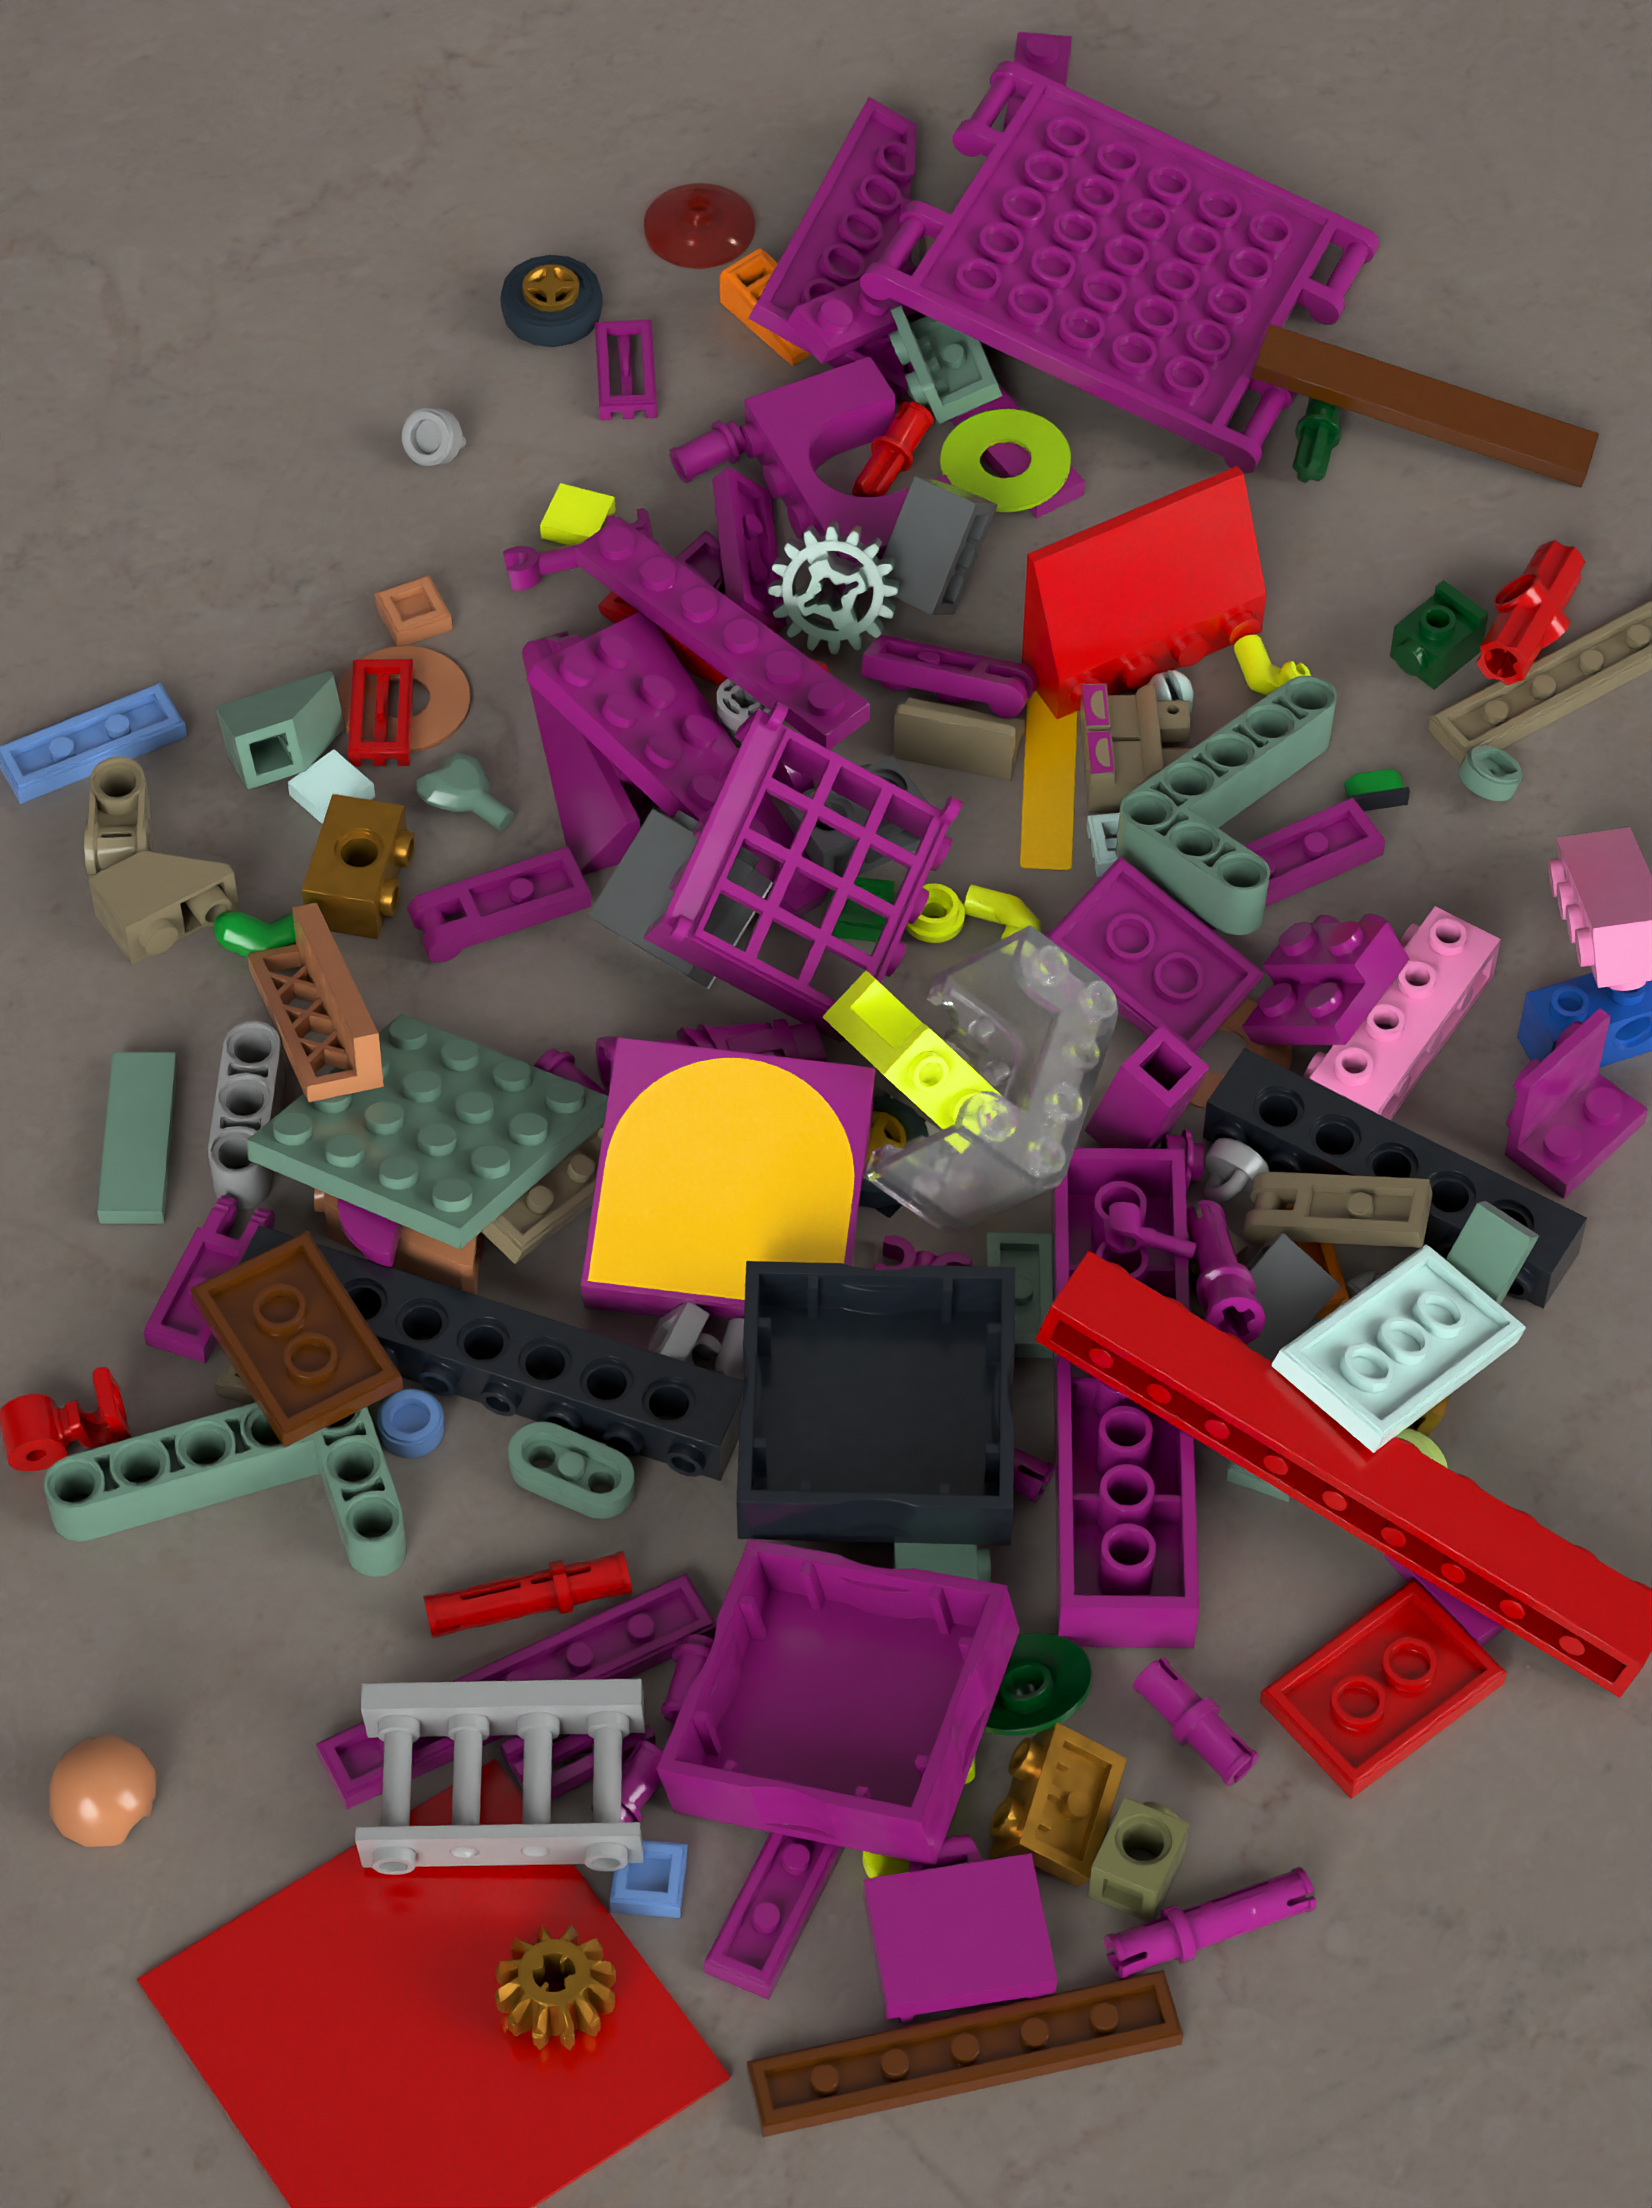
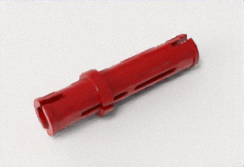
[423,1551,632,1639]

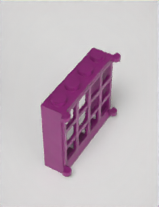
[643,701,963,1043]

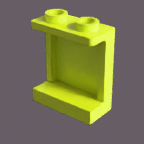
[823,970,1005,1148]

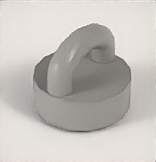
[402,408,467,466]
[1204,1138,1270,1203]

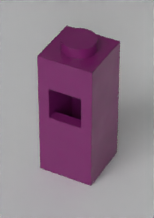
[1084,1024,1210,1149]

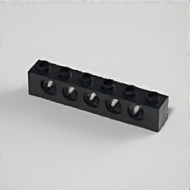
[1203,1048,1587,1309]

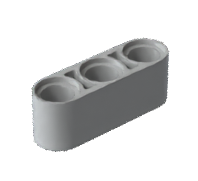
[208,1021,286,1210]

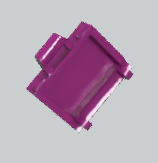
[863,1834,1057,2023]

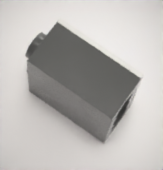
[588,809,773,989]

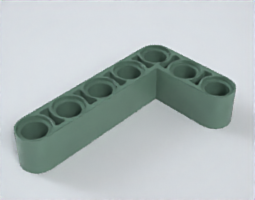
[1115,675,1337,935]
[44,1402,407,1577]

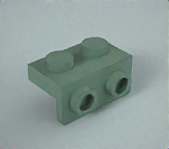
[889,306,1003,424]

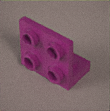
[1504,1008,1648,1199]

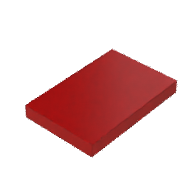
[1259,1578,1507,1799]

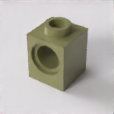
[1088,1797,1190,1922]

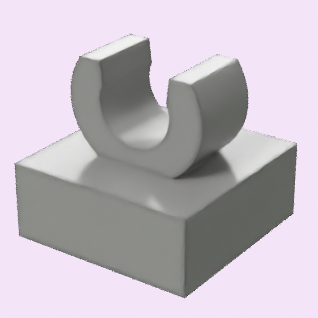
[644,1302,721,1365]

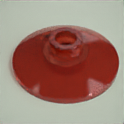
[644,183,755,269]

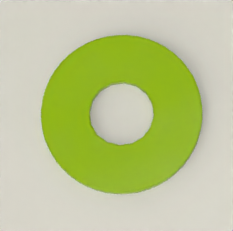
[940,409,1071,512]

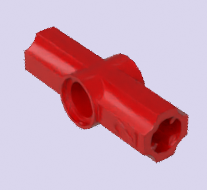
[1476,540,1586,686]

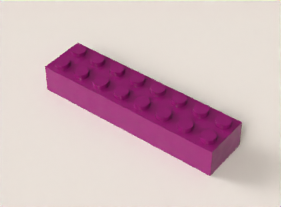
[1051,1147,1199,1648]

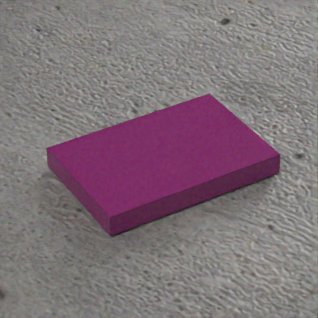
[1039,856,1266,1054]

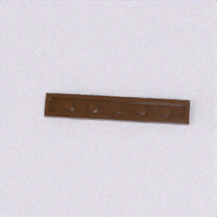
[1251,324,1599,488]
[747,1970,1183,2137]

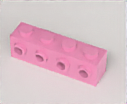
[1548,827,1652,991]
[1303,906,1501,1120]

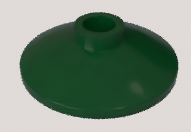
[984,1633,1093,1736]

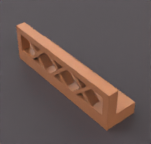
[247,903,384,1102]

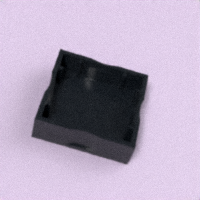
[736,1261,1015,1546]

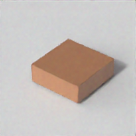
[374,575,453,646]

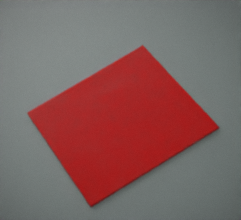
[137,1759,731,2208]

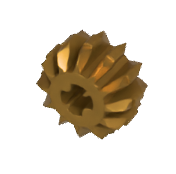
[495,1924,616,2051]

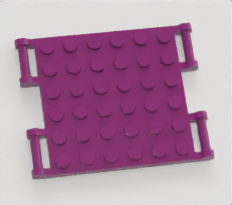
[860,61,1379,474]

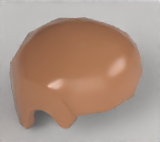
[49,1734,157,1847]

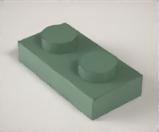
[986,1232,1053,1358]

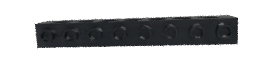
[238,1225,744,1481]

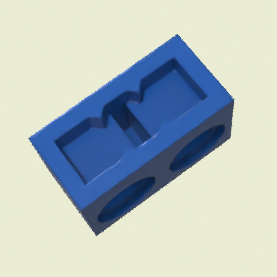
[1517,973,1652,1068]

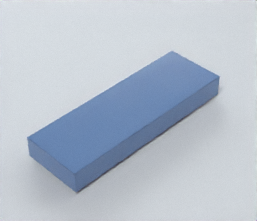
[0,682,187,804]

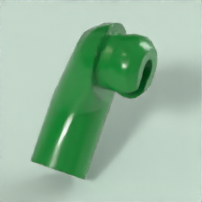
[213,910,296,958]

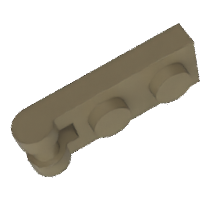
[1242,1172,1433,1248]

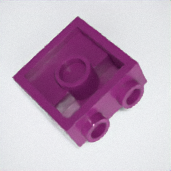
[1242,913,1410,1045]

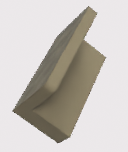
[893,697,1025,781]

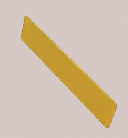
[1020,691,1078,870]

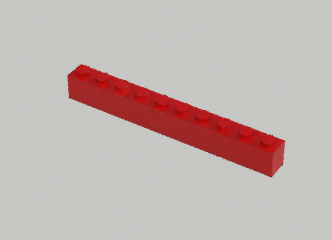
[1035,1251,1652,1698]

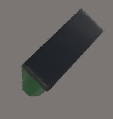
[1344,769,1410,811]

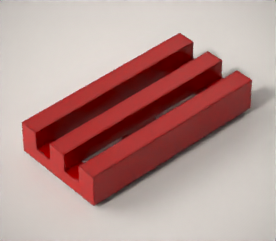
[348,659,415,767]

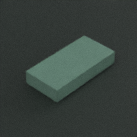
[1446,1201,1539,1305]

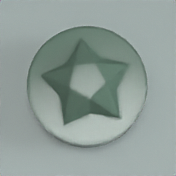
[1458,745,1523,801]

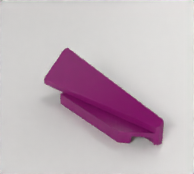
[522,631,644,875]

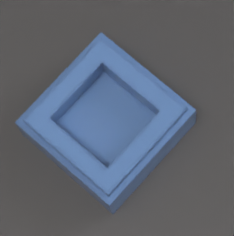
[610,1840,688,1919]

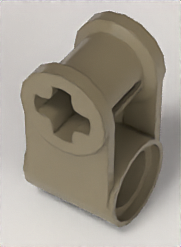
[84,756,153,875]

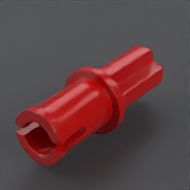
[852,401,934,497]

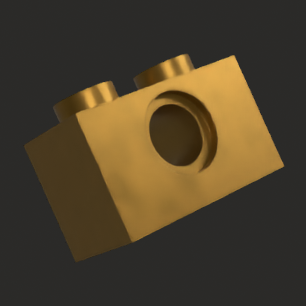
[301,794,416,939]

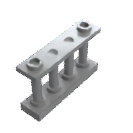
[355,1679,645,1875]

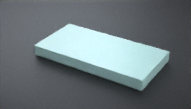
[1271,1245,1526,1453]

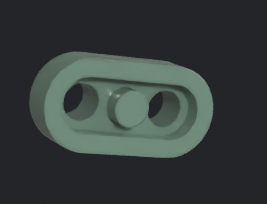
[508,1422,635,1519]

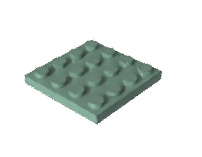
[247,1014,608,1250]

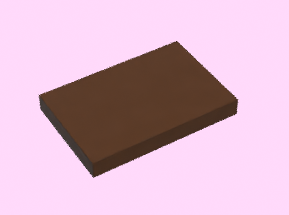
[190,1231,403,1448]

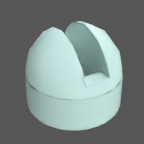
[1149,670,1194,713]

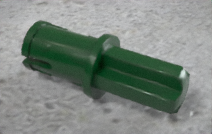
[1292,397,1342,483]

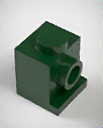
[1390,580,1488,690]

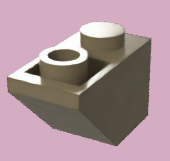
[88,850,240,965]

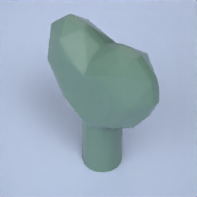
[416,753,515,832]

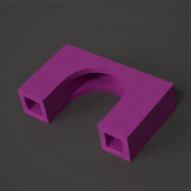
[739,356,952,597]

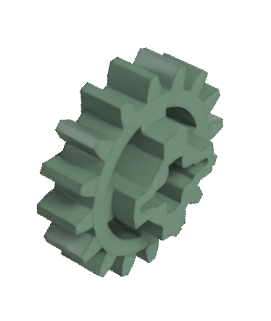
[768,521,900,654]

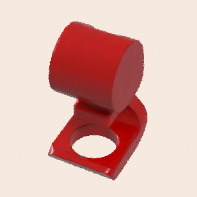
[0,1367,131,1471]

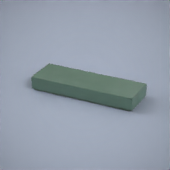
[97,1052,178,1224]

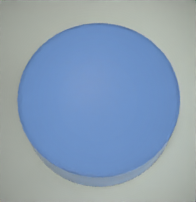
[377,1389,445,1458]

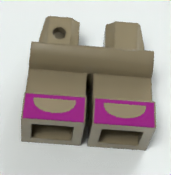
[1079,684,1193,812]

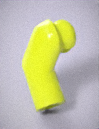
[1233,635,1311,696]
[964,884,1041,953]

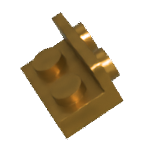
[988,1722,1127,1888]

